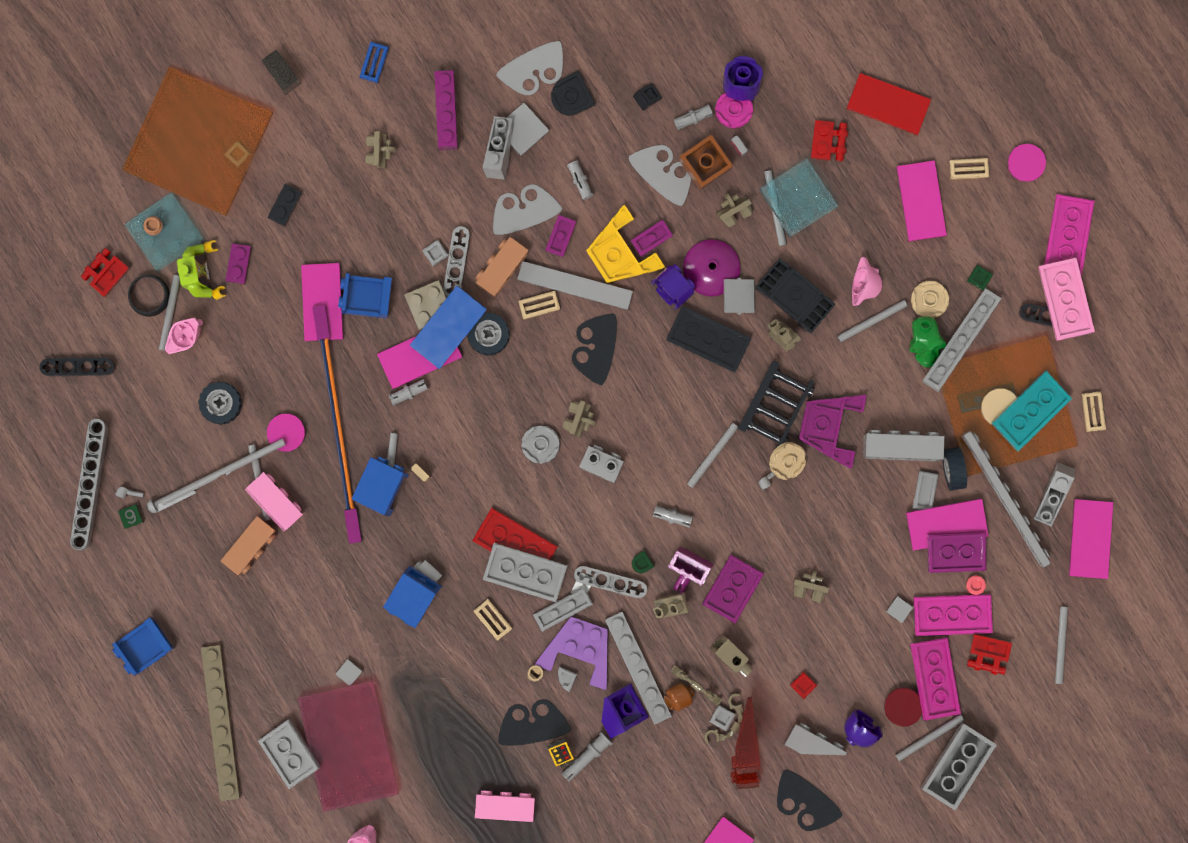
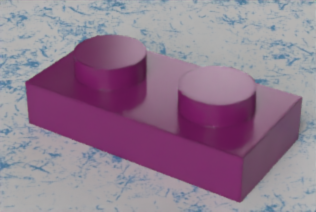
[545,215,576,258]
[631,220,673,257]
[225,243,251,285]

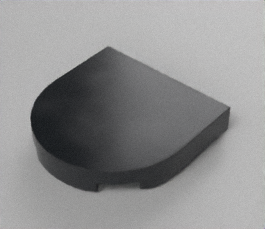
[551,71,595,116]

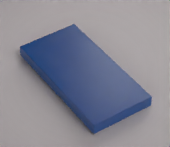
[410,285,487,369]

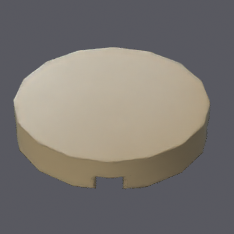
[911,281,949,318]
[981,389,1017,425]
[769,442,806,480]

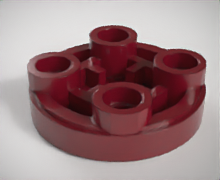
[884,688,922,727]

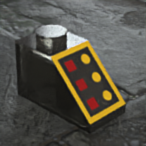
[547,737,574,768]

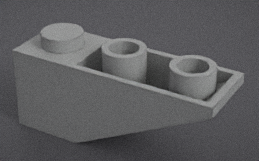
[483,116,513,180]
[1034,462,1075,527]
[784,722,847,755]

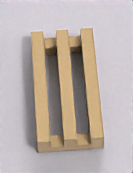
[949,158,989,180]
[518,291,560,320]
[1081,392,1106,432]
[474,599,512,641]

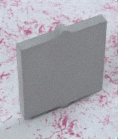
[724,277,755,315]

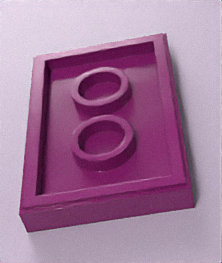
[927,532,986,573]
[702,555,764,624]

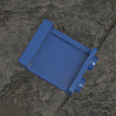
[338,273,392,319]
[352,456,409,516]
[383,566,442,628]
[112,617,174,676]

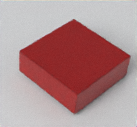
[790,672,817,699]

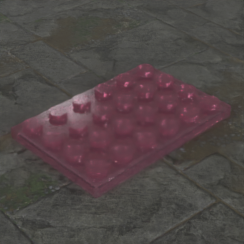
[298,681,399,812]

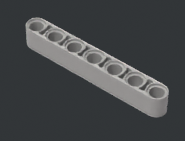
[70,419,108,551]

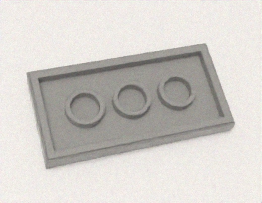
[483,543,567,602]

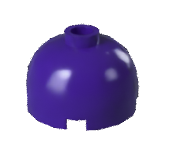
[844,709,883,748]

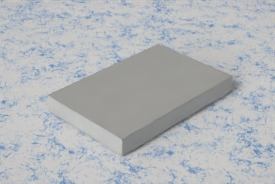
[258,719,321,789]

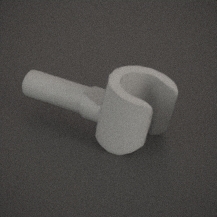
[759,472,775,490]
[115,487,144,499]

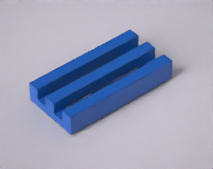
[359,42,389,84]

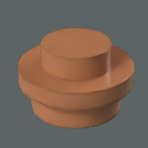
[143,216,163,236]

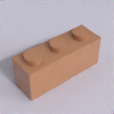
[475,237,529,298]
[221,516,277,576]

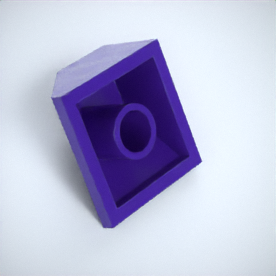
[601,684,649,739]

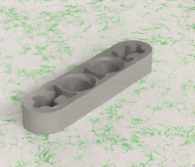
[444,226,470,297]
[574,566,647,598]

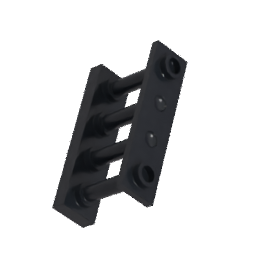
[738,361,815,449]

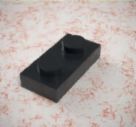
[267,184,302,227]

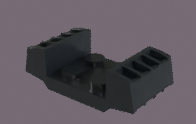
[755,258,836,334]

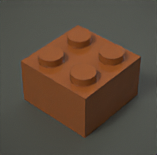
[678,135,733,190]

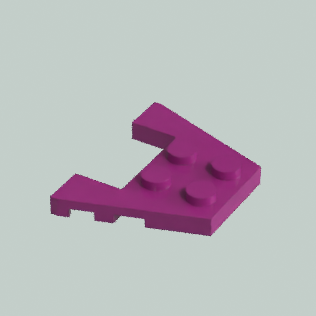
[799,395,867,469]

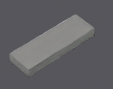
[533,587,593,632]

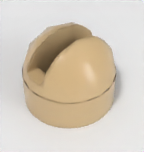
[527,666,543,682]

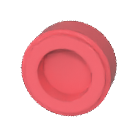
[966,576,986,595]

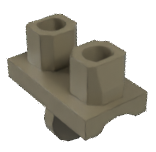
[365,131,397,169]
[716,193,753,227]
[767,319,801,352]
[563,400,597,438]
[793,569,829,603]
[653,593,691,618]

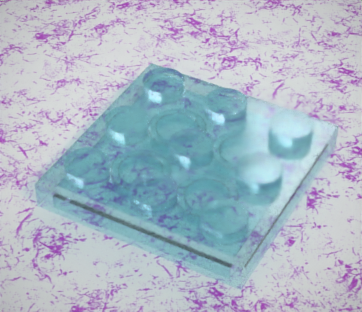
[759,159,838,237]
[124,192,204,272]

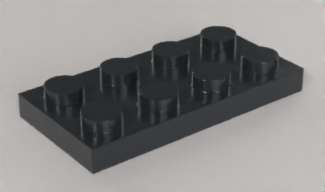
[666,306,751,373]

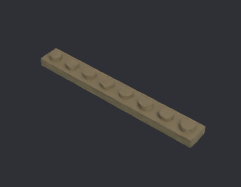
[201,645,240,801]

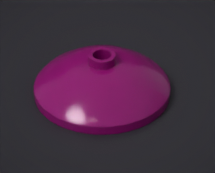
[683,239,740,297]

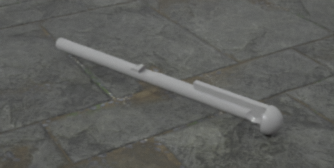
[147,438,286,513]

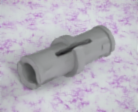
[673,104,713,130]
[567,161,594,200]
[388,379,428,406]
[653,505,693,528]

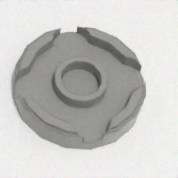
[521,426,560,464]

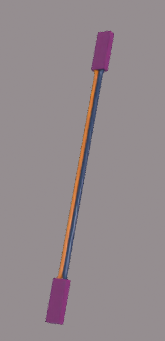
[312,305,362,544]

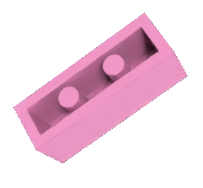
[245,472,303,532]
[475,790,535,822]

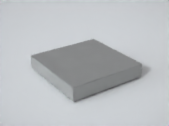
[507,103,549,156]

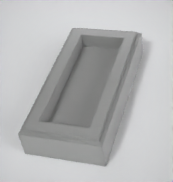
[912,471,938,510]

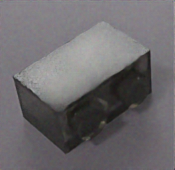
[261,49,301,95]

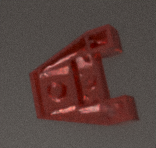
[731,696,761,789]

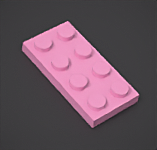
[1038,258,1095,341]

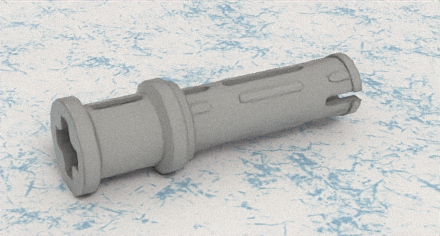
[561,731,613,782]

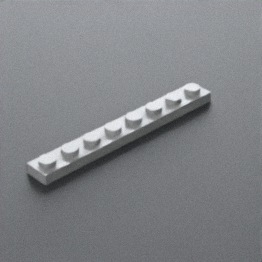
[961,431,1050,567]

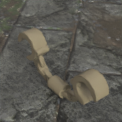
[670,665,722,706]
[704,693,743,744]

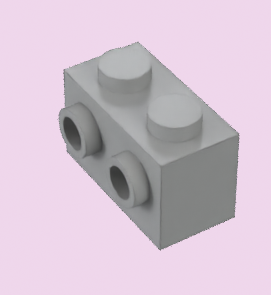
[579,445,624,483]

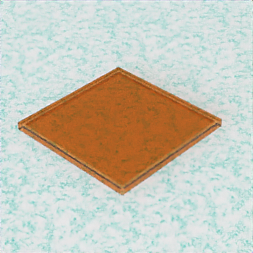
[122,67,273,216]
[942,335,1078,477]

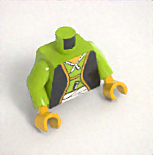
[177,240,226,300]

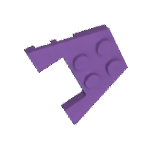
[535,617,607,690]

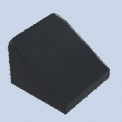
[633,83,662,111]

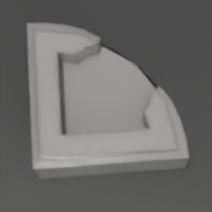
[558,667,577,692]

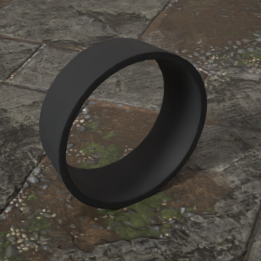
[128,275,170,317]

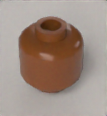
[664,683,694,712]

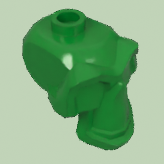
[909,316,946,368]

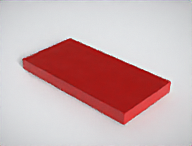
[846,73,931,135]
[472,508,558,560]

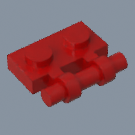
[811,120,848,162]
[80,248,130,297]
[967,634,1012,675]

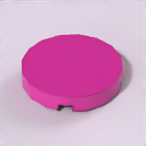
[715,93,753,129]
[1008,144,1046,182]
[267,414,305,452]

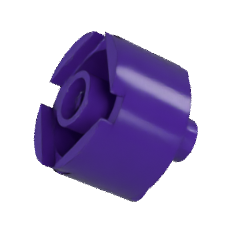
[723,56,763,101]
[651,264,695,309]

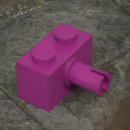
[668,546,714,593]

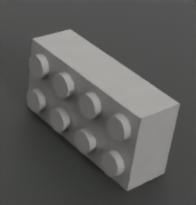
[862,430,944,462]
[920,723,996,810]

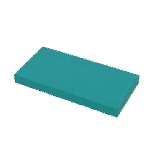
[991,371,1072,451]

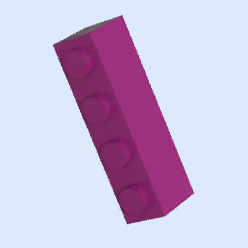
[434,70,458,151]

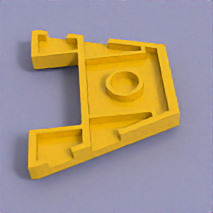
[586,205,665,283]

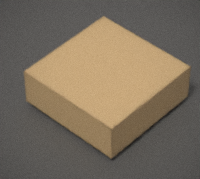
[411,463,431,482]

